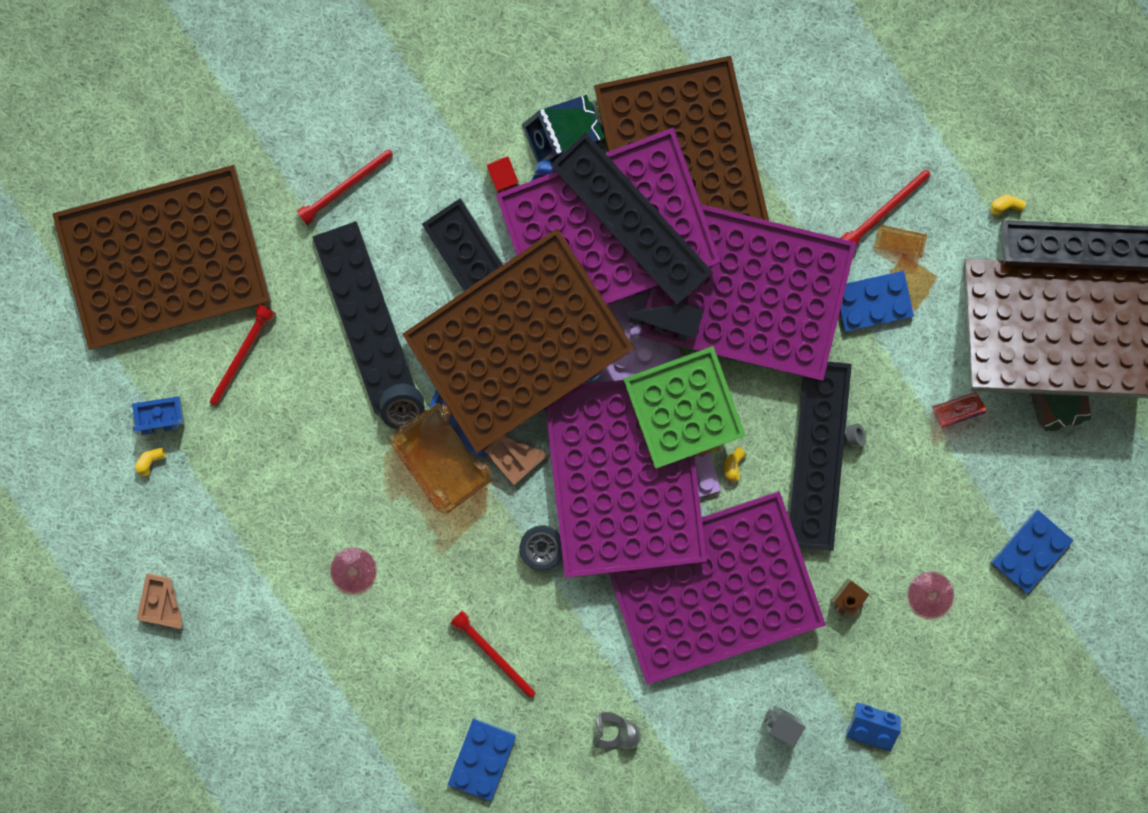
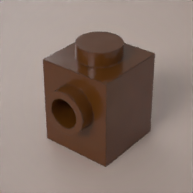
[831,578,870,617]

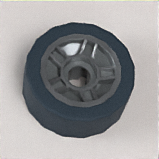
[380,384,425,430]
[519,525,562,571]

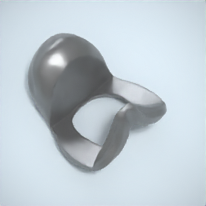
[592,712,641,749]

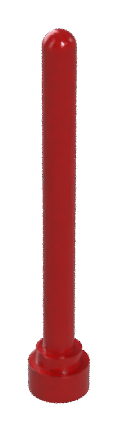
[297,150,393,226]
[840,170,931,249]
[210,304,276,406]
[449,610,536,698]

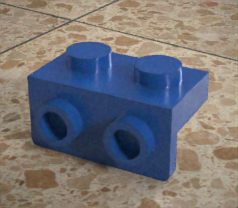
[132,396,185,435]
[846,703,901,752]

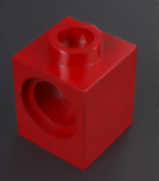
[487,156,519,193]

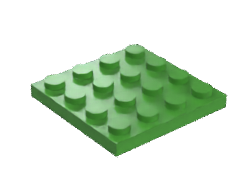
[623,346,746,468]

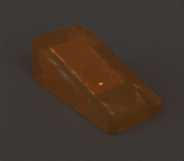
[873,225,927,259]

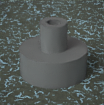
[844,423,866,448]

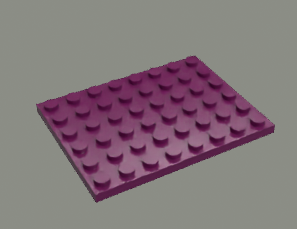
[496,128,721,305]
[639,204,856,381]
[546,380,707,578]
[609,491,826,685]

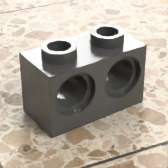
[763,705,806,747]

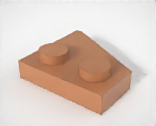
[484,436,548,485]
[137,573,184,629]

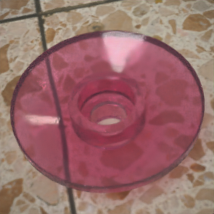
[330,547,377,594]
[907,571,954,618]

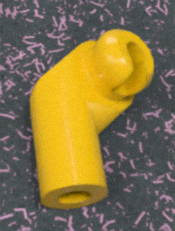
[990,195,1026,216]
[135,447,166,477]
[724,447,747,482]

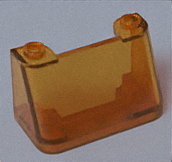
[386,403,493,514]

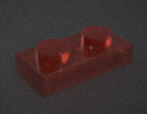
[932,391,986,428]

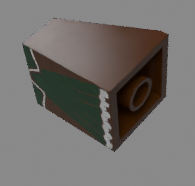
[1030,393,1091,431]

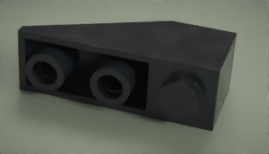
[625,303,704,341]

